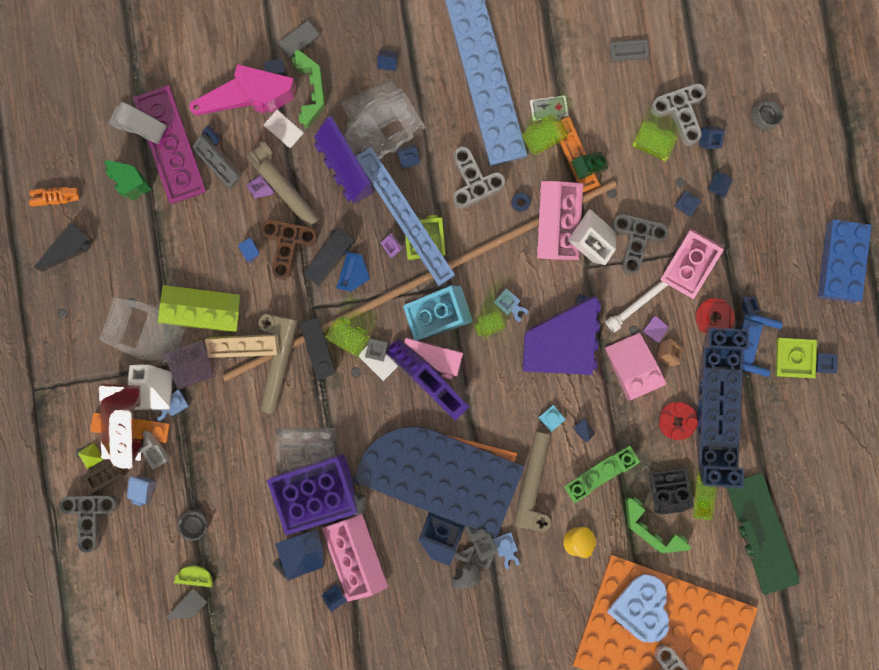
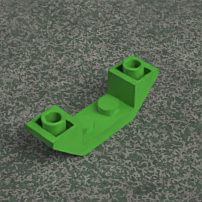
[292,50,325,129]
[564,446,640,503]
[625,497,691,553]

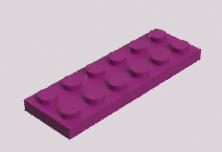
[133,85,207,205]

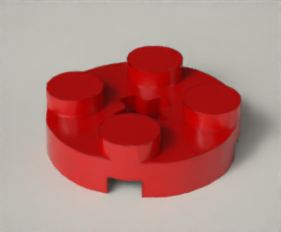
[695,298,735,335]
[658,402,698,440]

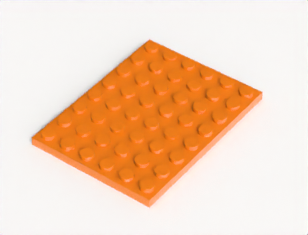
[572,555,758,670]

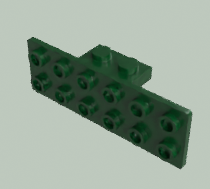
[726,473,800,595]

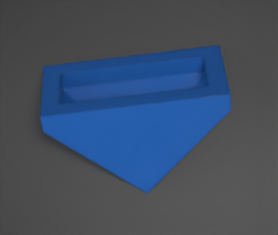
[336,252,370,292]

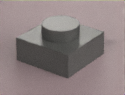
[365,339,388,362]

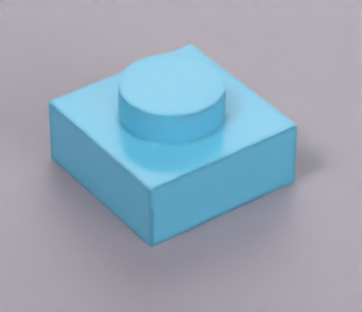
[538,405,566,432]

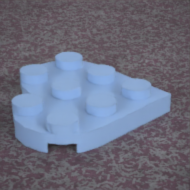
[607,574,669,642]

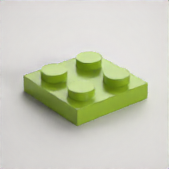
[775,338,817,379]

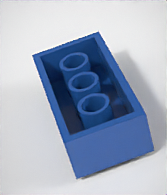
[817,219,871,303]

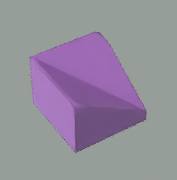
[642,316,669,343]

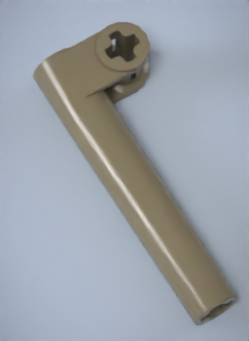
[246,141,320,228]
[259,314,298,414]
[512,432,551,532]

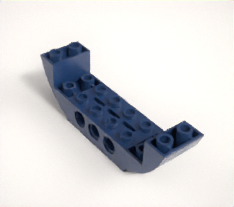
[696,328,749,488]

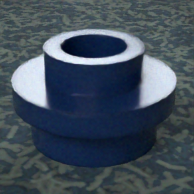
[511,193,531,212]

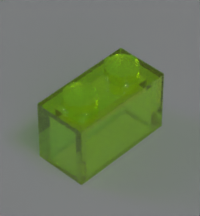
[521,114,569,155]
[632,121,678,162]
[474,310,506,339]
[325,316,370,358]
[693,474,716,521]

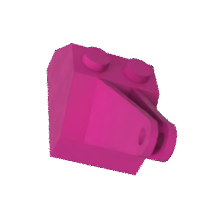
[189,64,297,116]

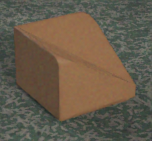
[657,338,683,367]

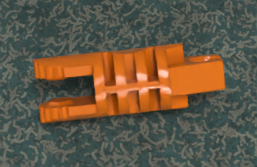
[29,187,79,207]

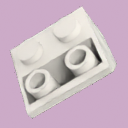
[568,210,616,265]

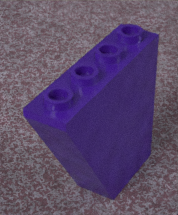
[522,296,601,375]
[386,339,469,421]

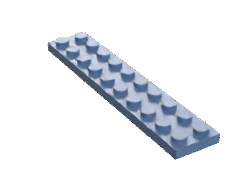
[445,0,527,167]

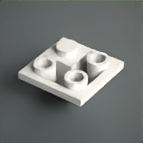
[128,365,173,410]

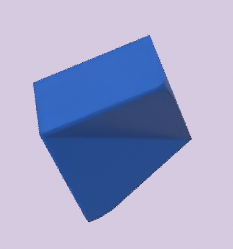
[238,238,259,263]

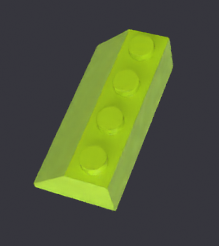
[158,285,240,333]

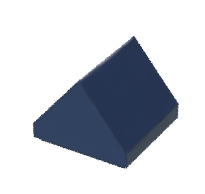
[377,50,398,71]
[708,173,733,198]

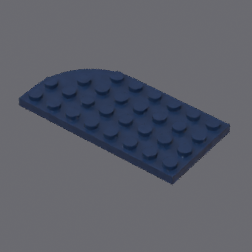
[353,426,525,538]

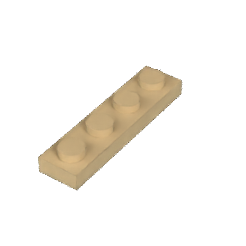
[205,334,280,358]

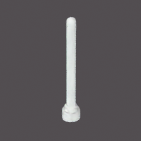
[605,281,668,333]

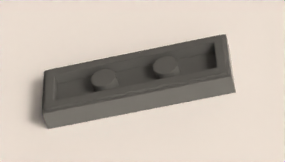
[191,133,242,189]

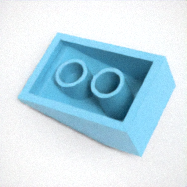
[403,286,473,341]

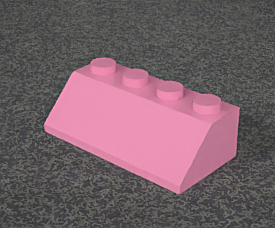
[537,181,583,260]
[322,515,388,602]

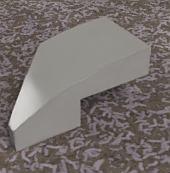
[140,431,170,470]

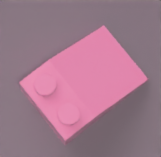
[660,228,724,299]
[605,333,666,400]
[405,339,463,380]

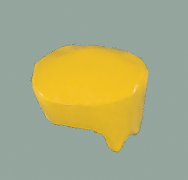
[563,527,596,558]

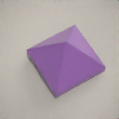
[380,233,403,258]

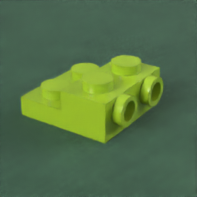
[405,215,446,260]

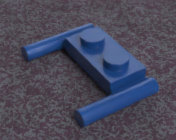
[741,313,783,377]

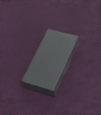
[279,21,320,59]
[609,39,649,62]

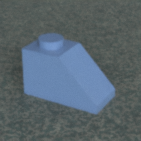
[127,475,157,506]

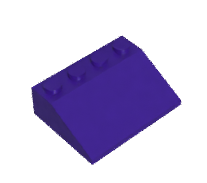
[314,116,373,204]
[267,453,358,535]

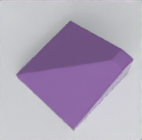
[246,175,274,198]

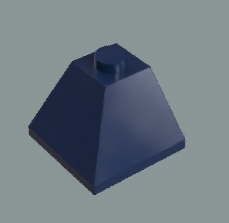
[418,512,464,566]
[275,529,323,581]

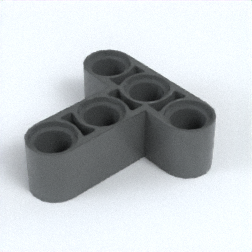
[612,214,669,275]
[58,495,119,553]

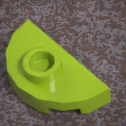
[174,565,213,587]

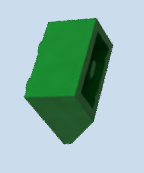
[104,160,152,201]

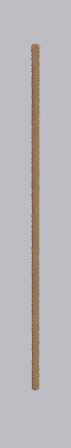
[222,180,617,382]

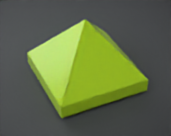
[78,443,104,469]

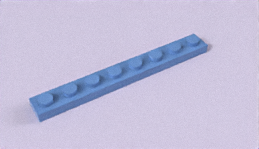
[356,147,455,286]

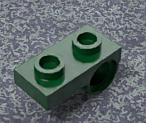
[571,152,609,180]

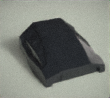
[648,467,694,514]

